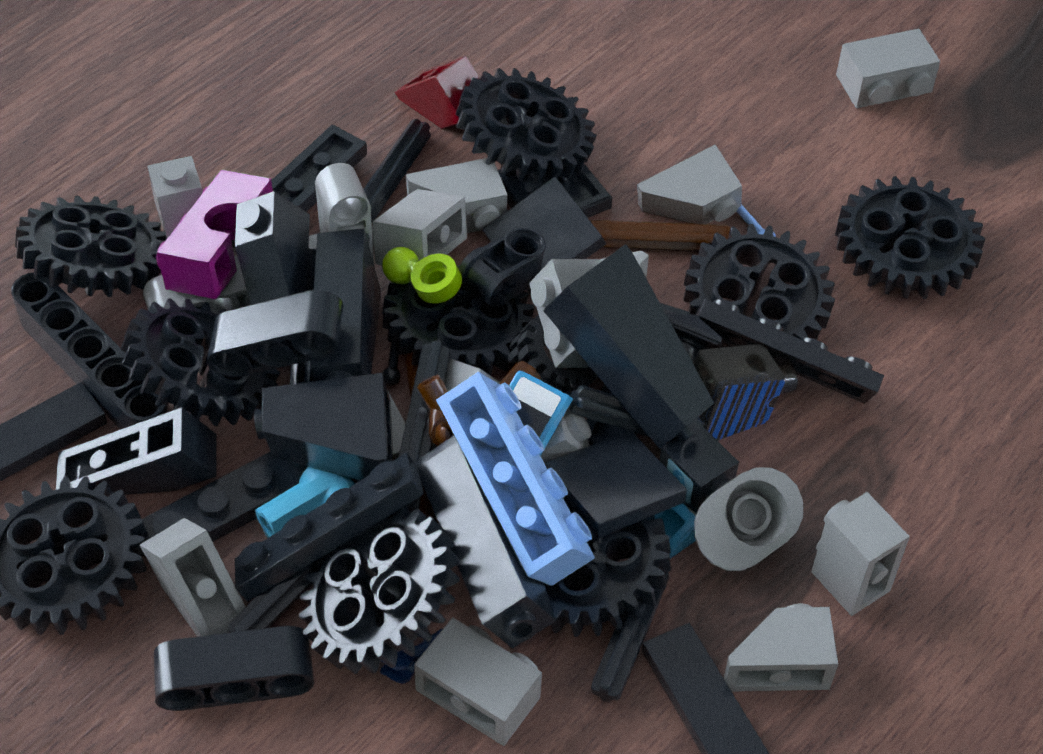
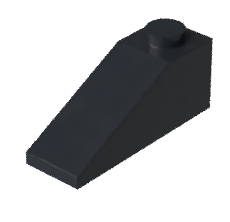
[235,191,310,305]
[56,407,217,495]

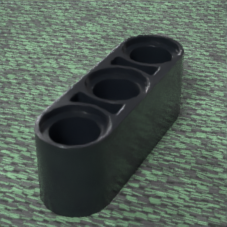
[207,290,344,377]
[153,626,314,711]

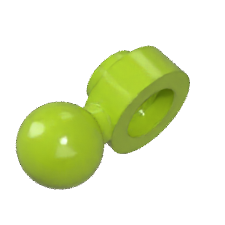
[382,247,462,303]

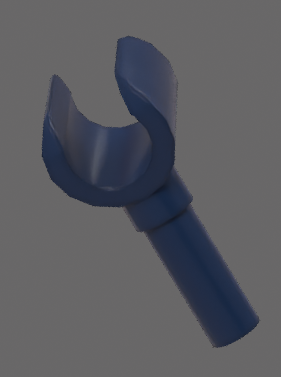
[380,628,443,684]

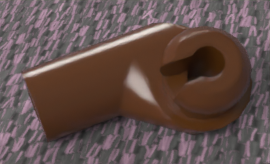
[417,375,454,447]

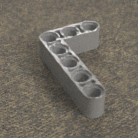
[143,163,374,314]

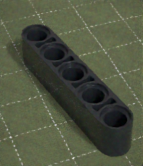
[11,272,169,430]

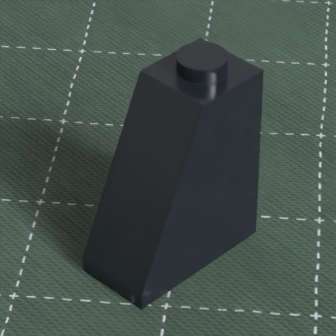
[254,373,394,480]

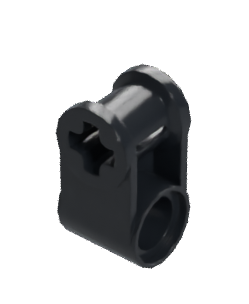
[459,228,546,309]

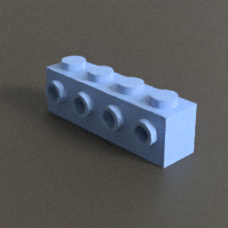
[437,371,595,586]

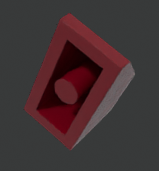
[394,56,480,129]

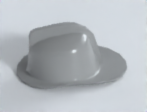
[694,467,803,571]

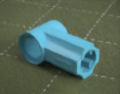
[255,467,356,538]

